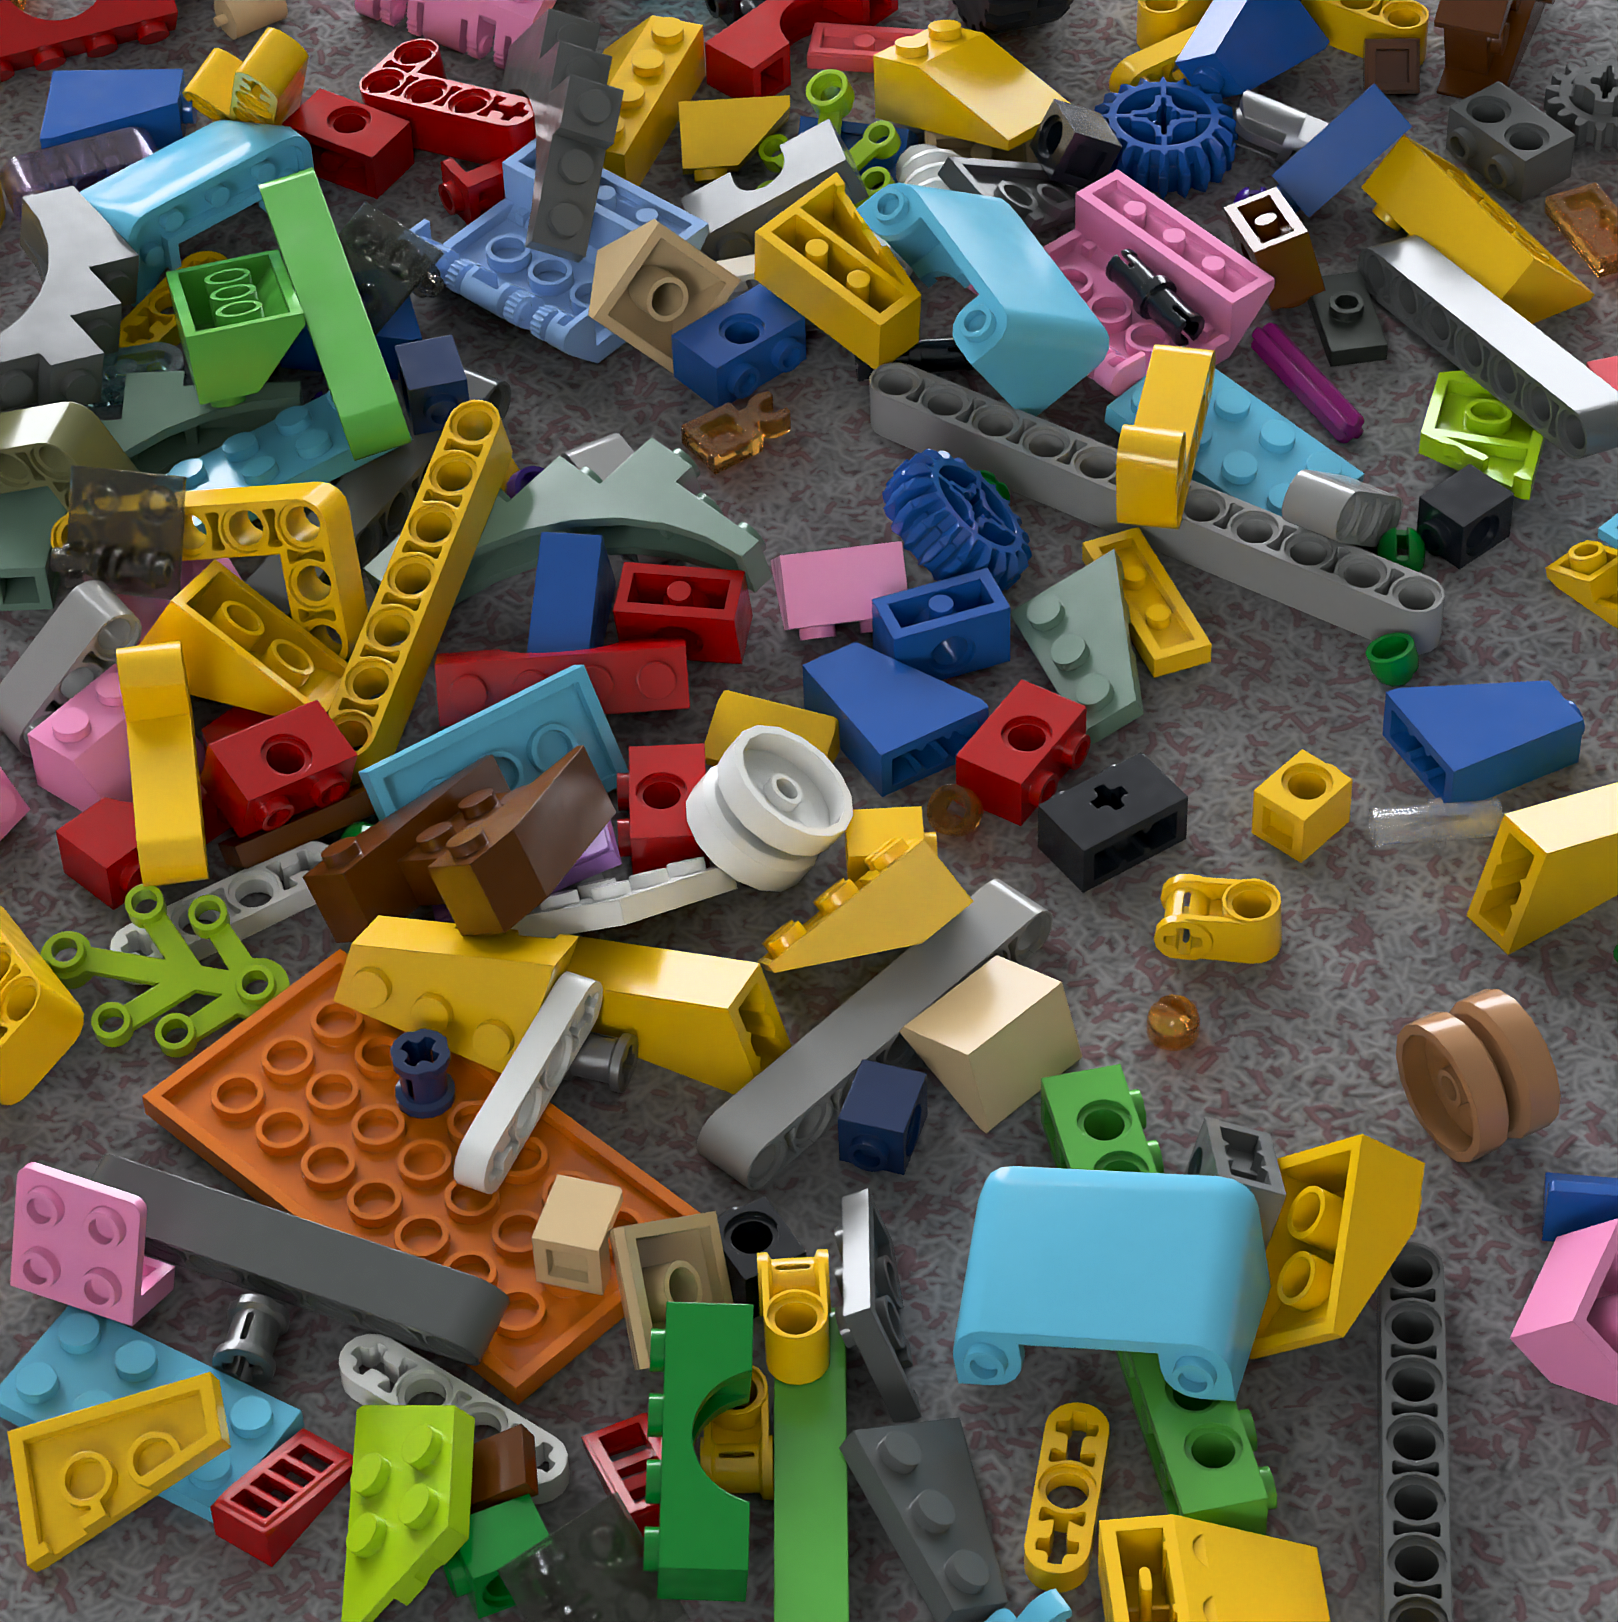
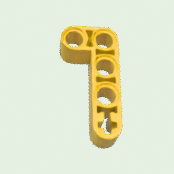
[182,27,309,126]
[1116,344,1216,530]
[116,640,209,887]
[0,906,84,1105]

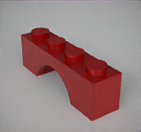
[0,0,178,83]
[705,0,898,98]
[435,636,690,727]
[56,706,275,910]

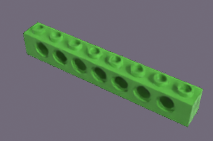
[1041,1064,1277,1535]

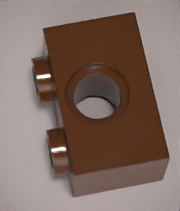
[1223,186,1326,311]

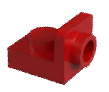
[438,152,515,225]

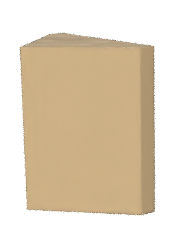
[588,219,741,374]
[899,955,1082,1134]
[609,1211,734,1370]

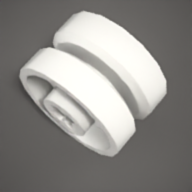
[686,725,853,892]

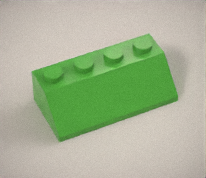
[165,249,306,408]

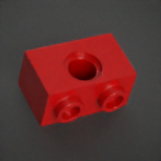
[282,88,415,199]
[613,562,753,664]
[956,679,1091,826]
[200,699,358,838]
[617,743,710,875]

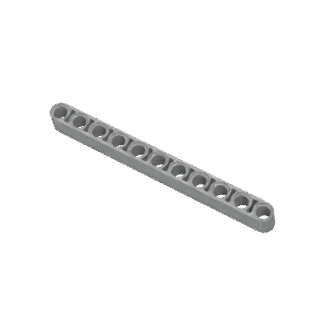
[869,363,1445,655]

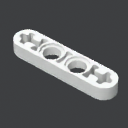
[110,841,329,985]
[454,971,603,1194]
[339,1334,570,1504]

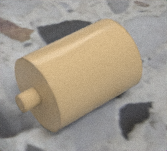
[213,0,288,40]

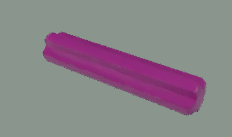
[1251,322,1365,443]

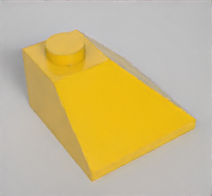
[678,95,790,183]

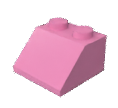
[771,541,908,641]
[27,663,205,812]
[1510,1219,1618,1406]

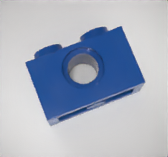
[671,284,807,410]
[872,568,1011,680]

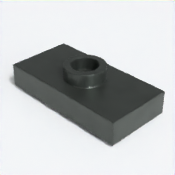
[1307,271,1388,367]

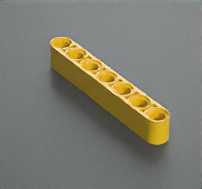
[328,400,513,786]

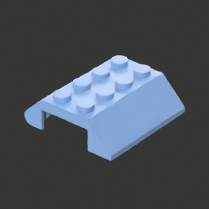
[395,138,709,363]

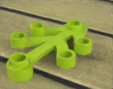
[756,69,901,209]
[41,884,290,1057]

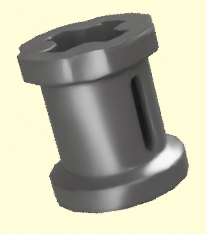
[563,1031,639,1093]
[212,1293,290,1387]

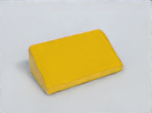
[705,690,840,766]

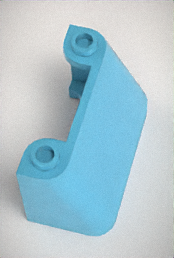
[80,119,314,307]
[856,183,1109,417]
[953,1166,1271,1401]

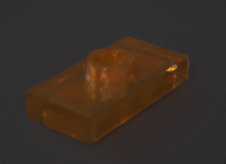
[1544,182,1618,278]

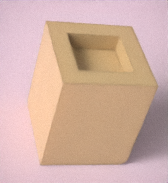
[531,1174,623,1295]

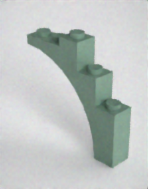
[0,371,304,611]
[363,437,772,607]

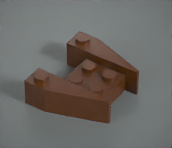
[1434,0,1555,99]
[303,745,616,943]

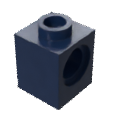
[394,335,469,435]
[838,1059,928,1175]

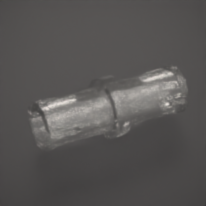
[1368,797,1503,849]

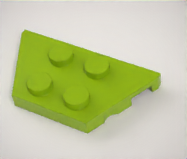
[1418,370,1546,500]
[341,1405,475,1622]

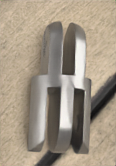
[1233,90,1329,164]

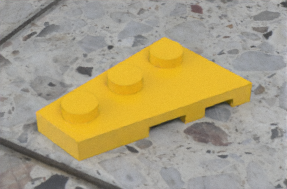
[7,1372,231,1573]

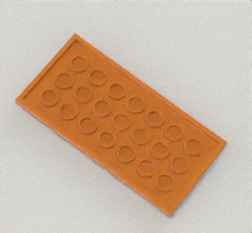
[142,948,700,1405]

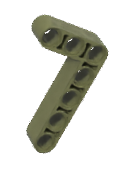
[0,402,155,569]

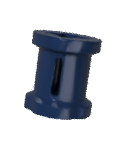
[390,1029,456,1119]

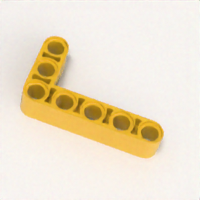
[1136,0,1429,65]
[51,482,368,661]

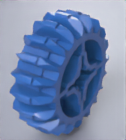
[1094,76,1238,200]
[882,448,1032,592]

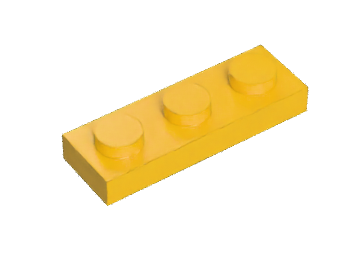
[1082,527,1212,678]

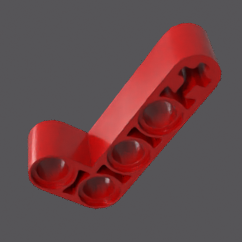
[359,38,536,165]

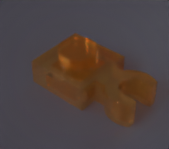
[681,391,791,475]

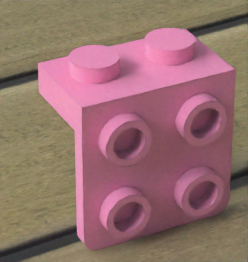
[10,1162,175,1326]

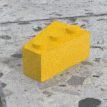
[754,172,921,370]
[333,915,579,1073]

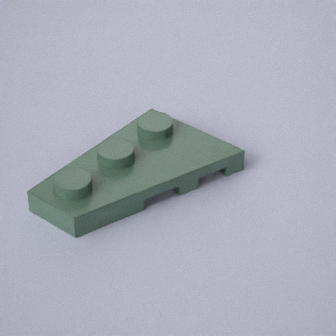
[1011,549,1144,744]

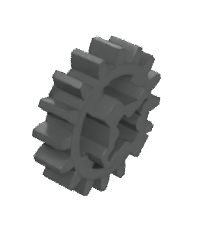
[1544,57,1618,152]

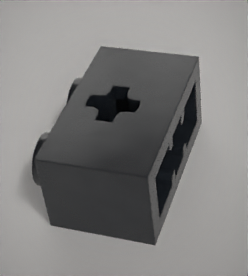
[1038,752,1188,893]

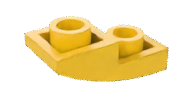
[1545,540,1618,628]

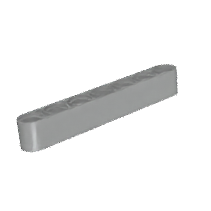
[696,879,1053,1191]

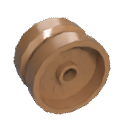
[1396,989,1561,1162]

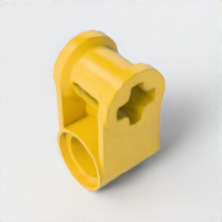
[1154,874,1282,964]
[757,1249,831,1385]
[700,1365,774,1500]

